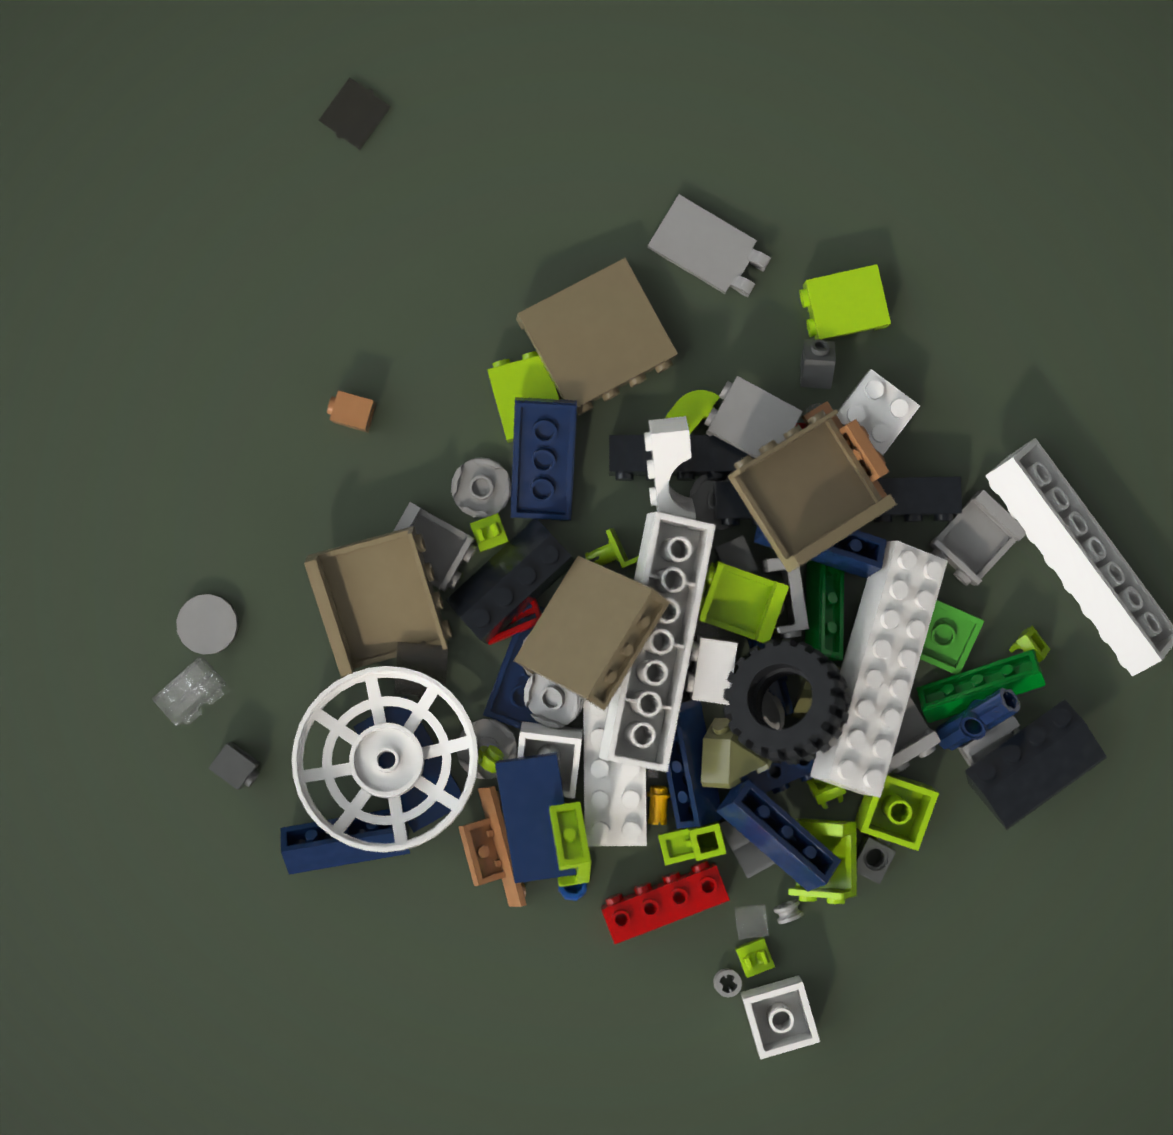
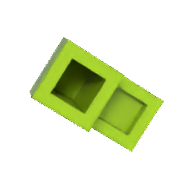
[665,390,720,435]
[658,821,727,866]

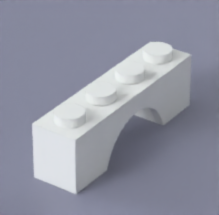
[644,416,696,520]

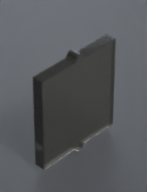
[319,78,391,150]
[395,641,449,698]

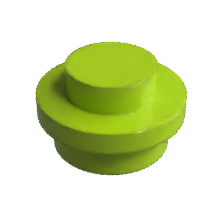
[478,745,504,773]

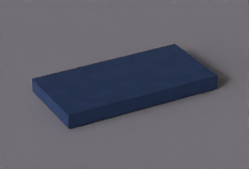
[510,397,577,521]
[483,604,545,729]
[353,696,462,833]
[495,752,577,883]

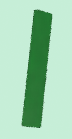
[805,560,844,661]
[916,649,1046,723]

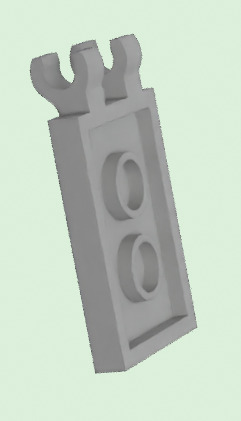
[647,194,771,298]

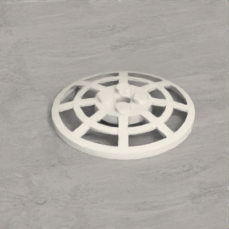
[292,666,479,853]

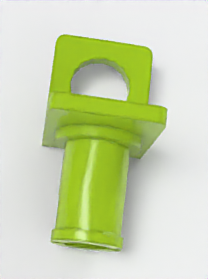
[585,528,639,568]

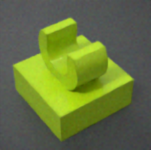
[470,513,509,552]
[1009,625,1051,662]
[807,778,846,809]
[735,937,775,978]

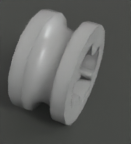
[773,899,804,924]
[713,968,742,998]

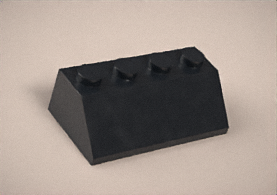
[446,519,575,644]
[965,699,1107,830]

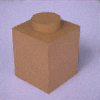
[327,390,377,432]

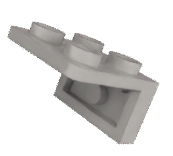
[888,695,941,774]

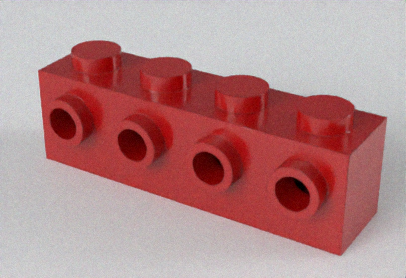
[601,860,730,945]

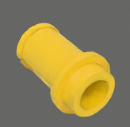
[647,786,671,825]

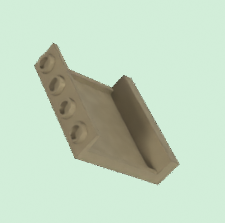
[516,258,678,416]
[728,409,897,573]
[304,526,453,677]
[513,556,670,711]

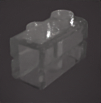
[152,657,227,726]

